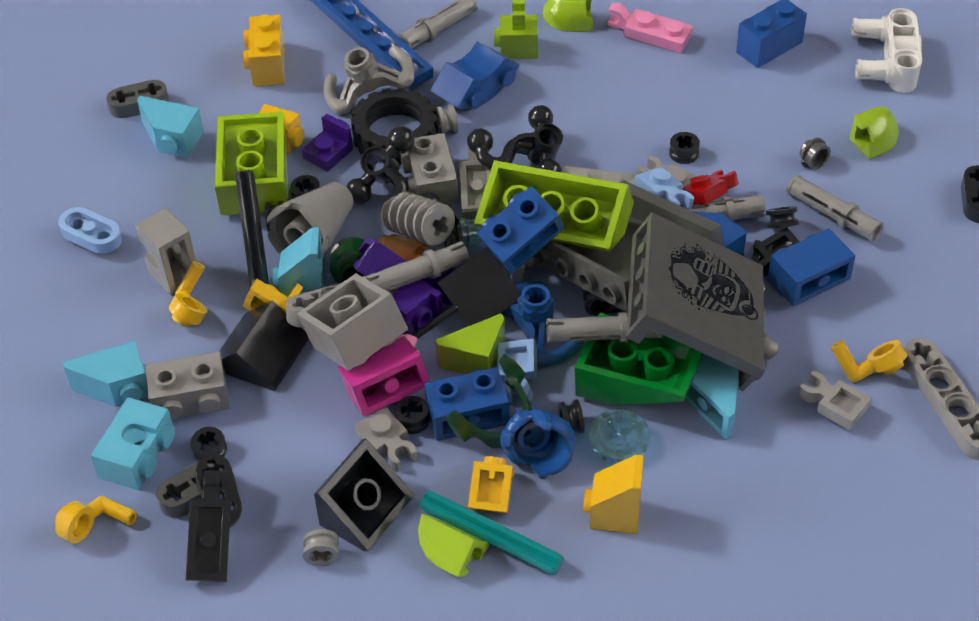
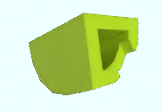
[542,0,593,32]
[850,106,899,159]
[418,513,490,577]

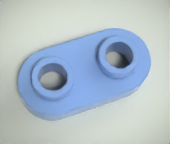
[58,207,122,254]

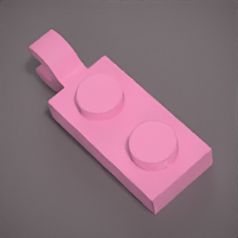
[607,3,693,53]

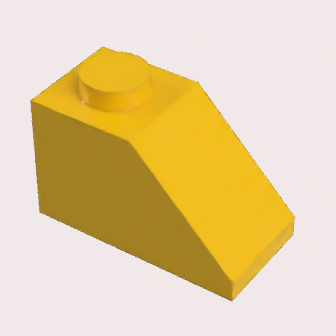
[583,455,644,534]

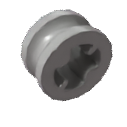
[436,104,458,135]
[303,529,339,566]

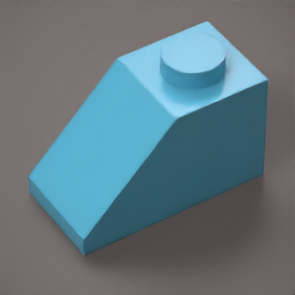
[137,96,204,158]
[273,227,326,297]
[63,341,148,406]
[685,354,739,440]

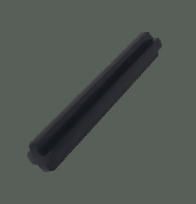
[235,170,269,288]

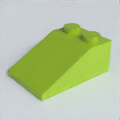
[215,111,288,215]

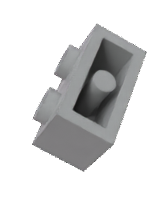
[401,133,459,204]
[145,351,230,420]

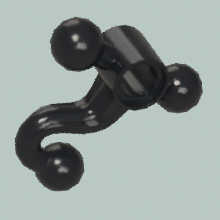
[467,105,563,172]
[346,126,441,204]

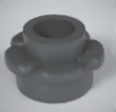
[799,137,831,170]

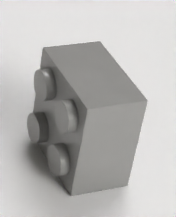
[297,274,408,371]

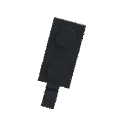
[185,470,231,582]

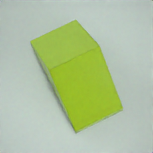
[435,313,505,374]

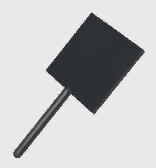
[412,247,521,339]

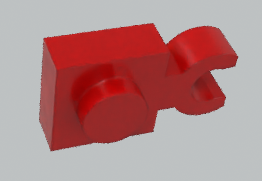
[682,170,739,205]

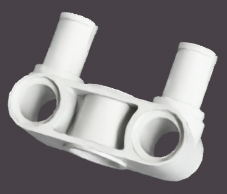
[851,8,923,93]

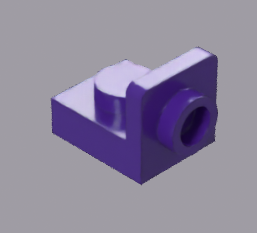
[302,113,353,172]

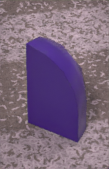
[354,236,406,276]

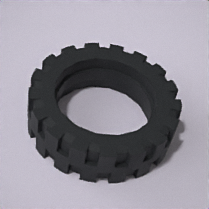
[351,88,438,164]

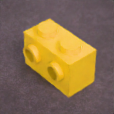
[243,15,285,86]

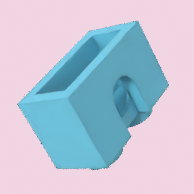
[90,397,175,490]

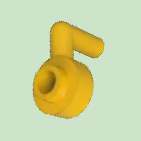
[169,261,207,327]
[830,340,908,383]
[55,496,138,544]

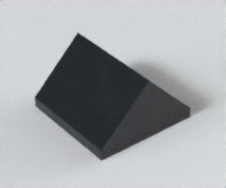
[219,300,309,391]
[314,438,415,551]

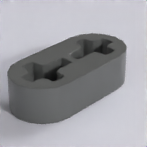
[107,80,169,118]
[156,462,223,518]

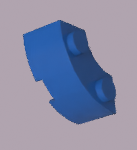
[430,41,520,109]

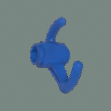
[501,281,585,367]

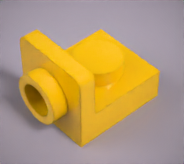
[242,279,303,313]
[468,456,515,515]

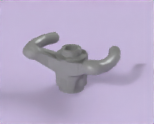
[324,46,414,115]

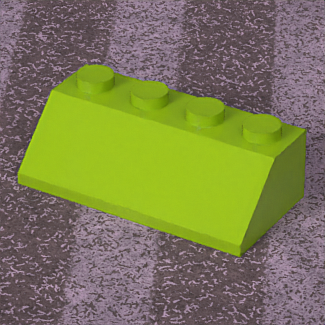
[474,160,634,252]

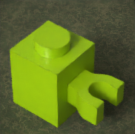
[494,0,538,59]

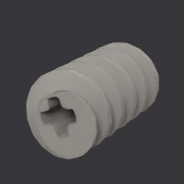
[381,191,455,247]

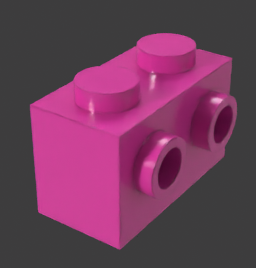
[338,336,430,417]

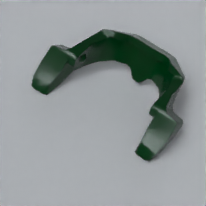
[447,354,532,448]

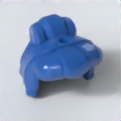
[500,409,577,479]

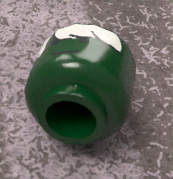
[330,237,364,284]

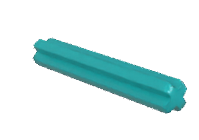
[420,490,564,575]

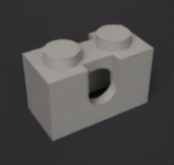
[136,208,200,295]

